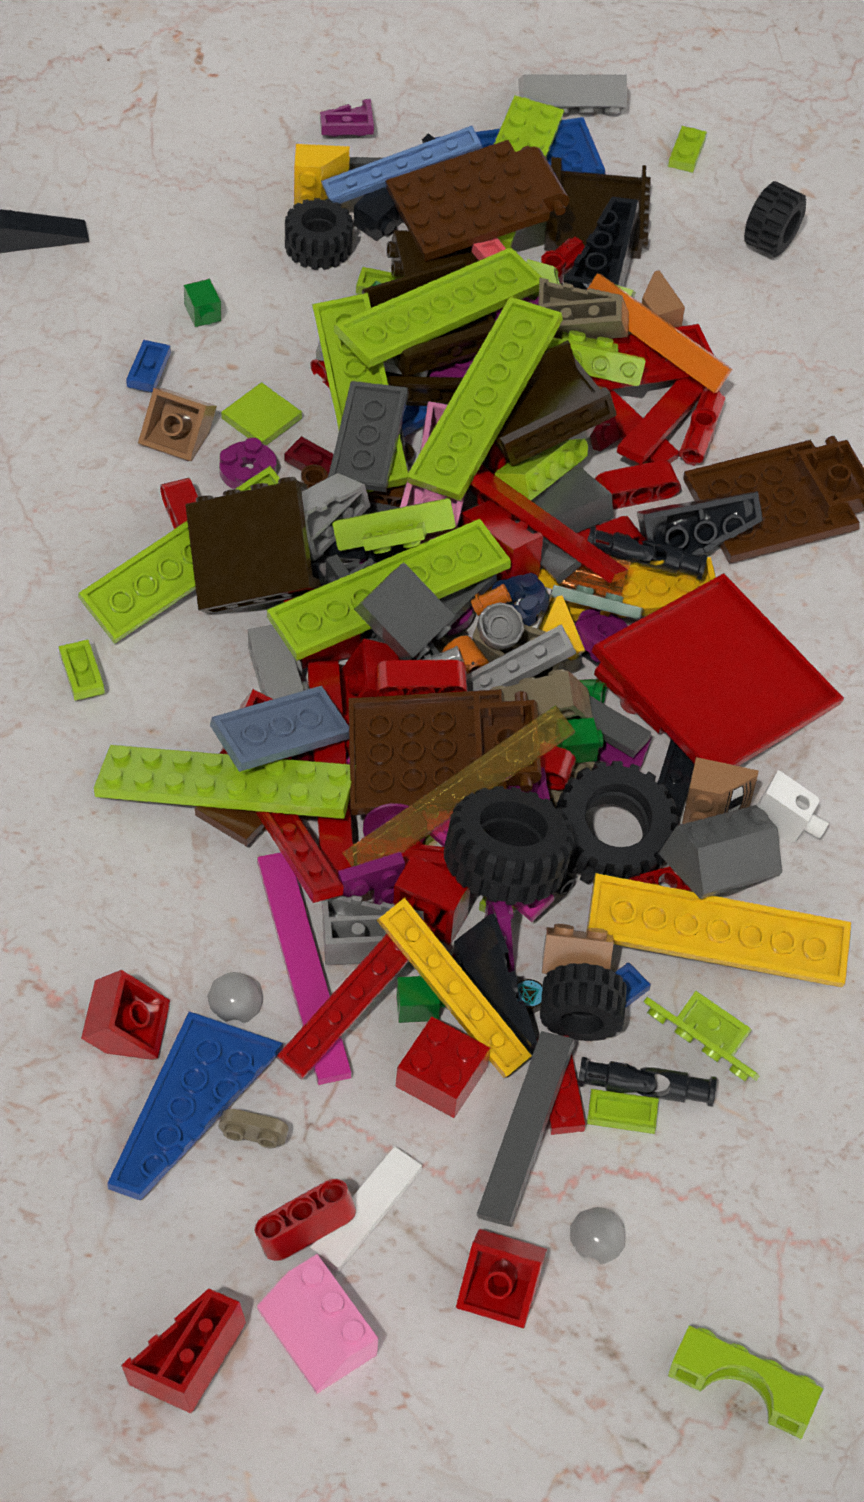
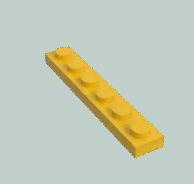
[376,898,532,1078]

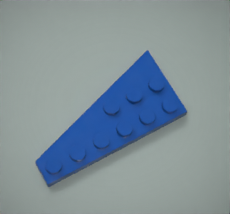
[435,117,605,174]
[107,1012,283,1201]

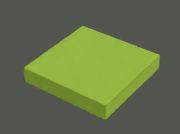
[221,382,302,446]

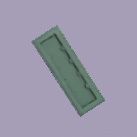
[551,585,644,620]

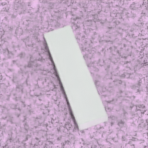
[310,1146,422,1273]

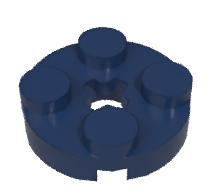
[492,573,549,626]

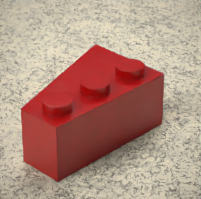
[460,500,544,580]
[121,1288,246,1414]

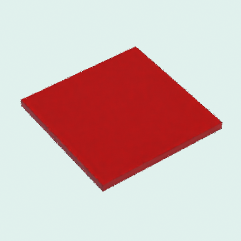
[591,573,844,766]

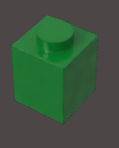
[184,279,221,327]
[554,717,603,763]
[396,976,445,1023]

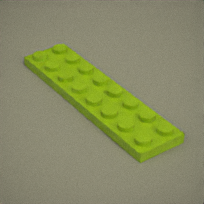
[494,95,564,249]
[334,247,543,368]
[312,293,408,492]
[406,297,563,501]
[78,466,280,644]
[267,519,511,661]
[93,745,356,819]

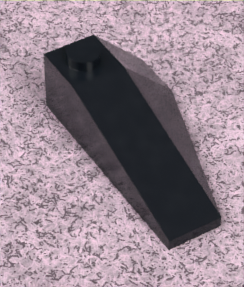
[0,209,89,253]
[637,491,763,561]
[451,914,537,1060]

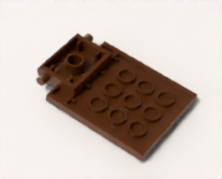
[385,140,569,262]
[683,436,864,564]
[349,689,542,815]

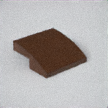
[195,806,267,847]

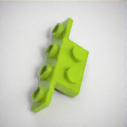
[546,330,645,386]
[332,498,456,554]
[643,990,760,1081]

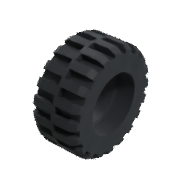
[555,761,678,884]
[443,786,575,905]

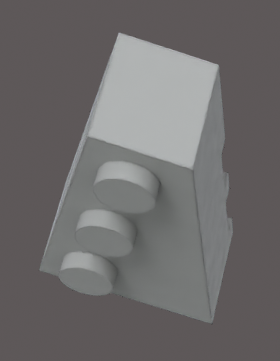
[302,473,370,561]
[322,895,424,965]

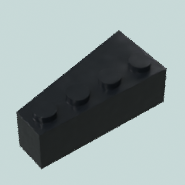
[353,133,436,241]
[564,197,639,290]

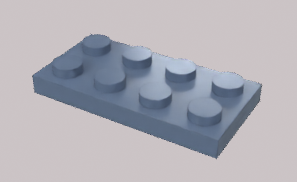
[210,686,349,772]

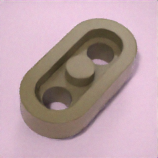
[218,1109,289,1149]

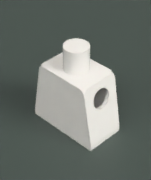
[757,770,829,842]

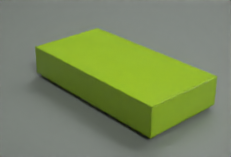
[587,1089,659,1134]

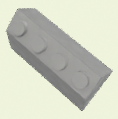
[518,75,627,113]

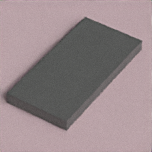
[328,381,409,492]

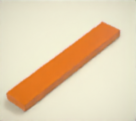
[587,274,733,393]

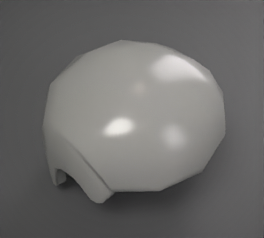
[477,602,524,650]
[207,972,262,1023]
[570,1207,625,1264]

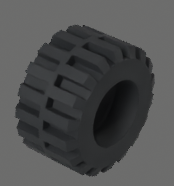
[744,181,806,257]
[285,198,353,270]
[540,963,627,1041]

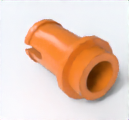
[471,584,512,616]

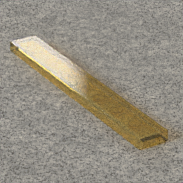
[343,705,575,867]

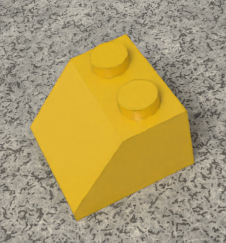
[294,144,350,205]

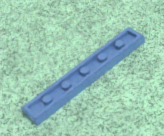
[321,125,482,204]

